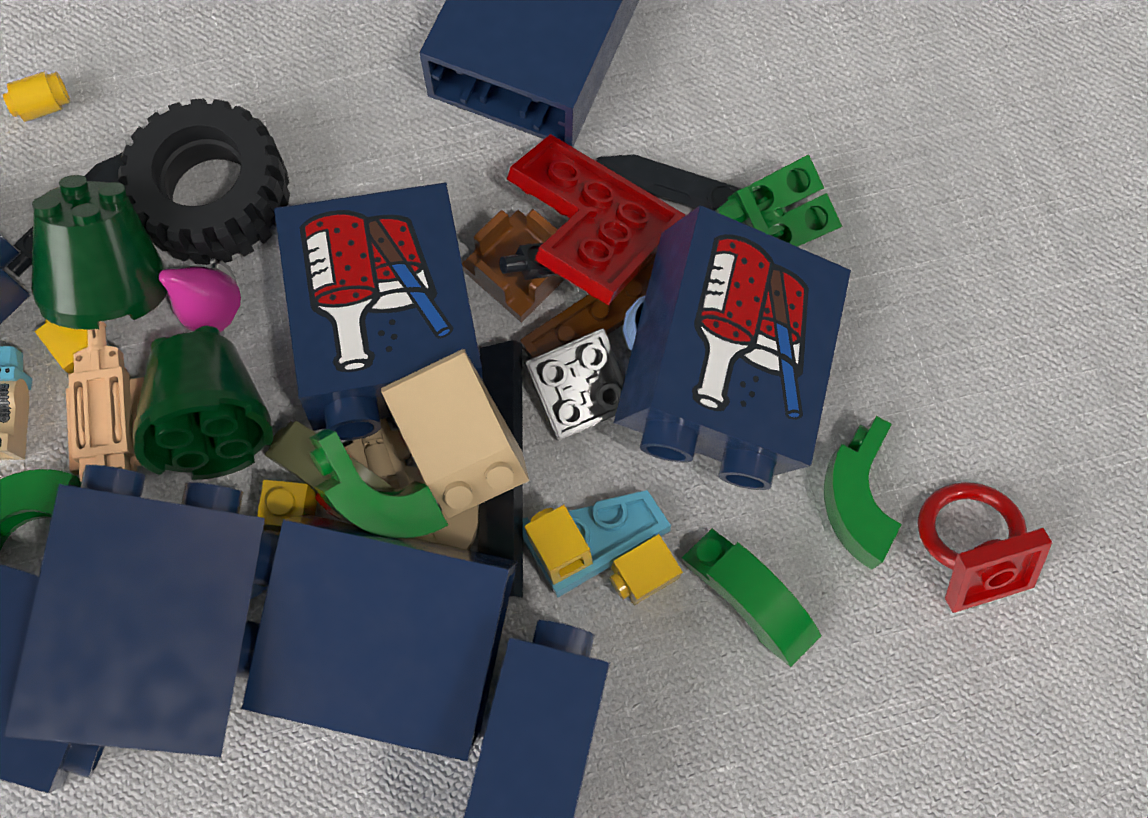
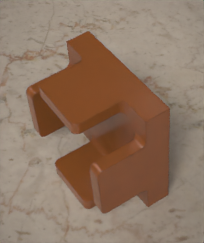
[462,209,565,323]

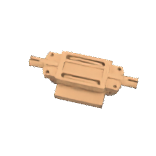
[66,321,144,482]

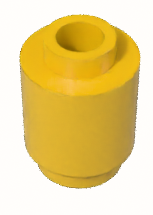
[3,71,71,122]

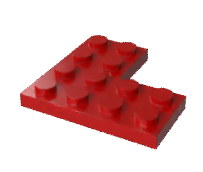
[506,134,686,305]

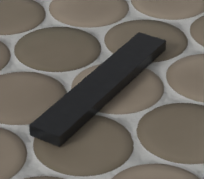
[478,340,523,599]

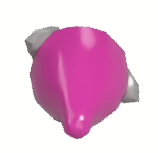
[159,260,241,336]

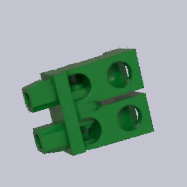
[715,154,843,247]

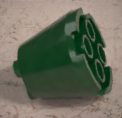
[31,175,167,330]
[132,326,273,480]

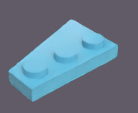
[523,490,671,597]

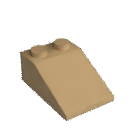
[381,349,530,519]

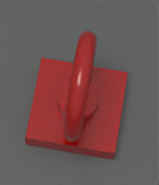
[918,482,1053,613]

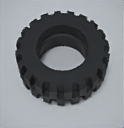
[118,98,290,265]

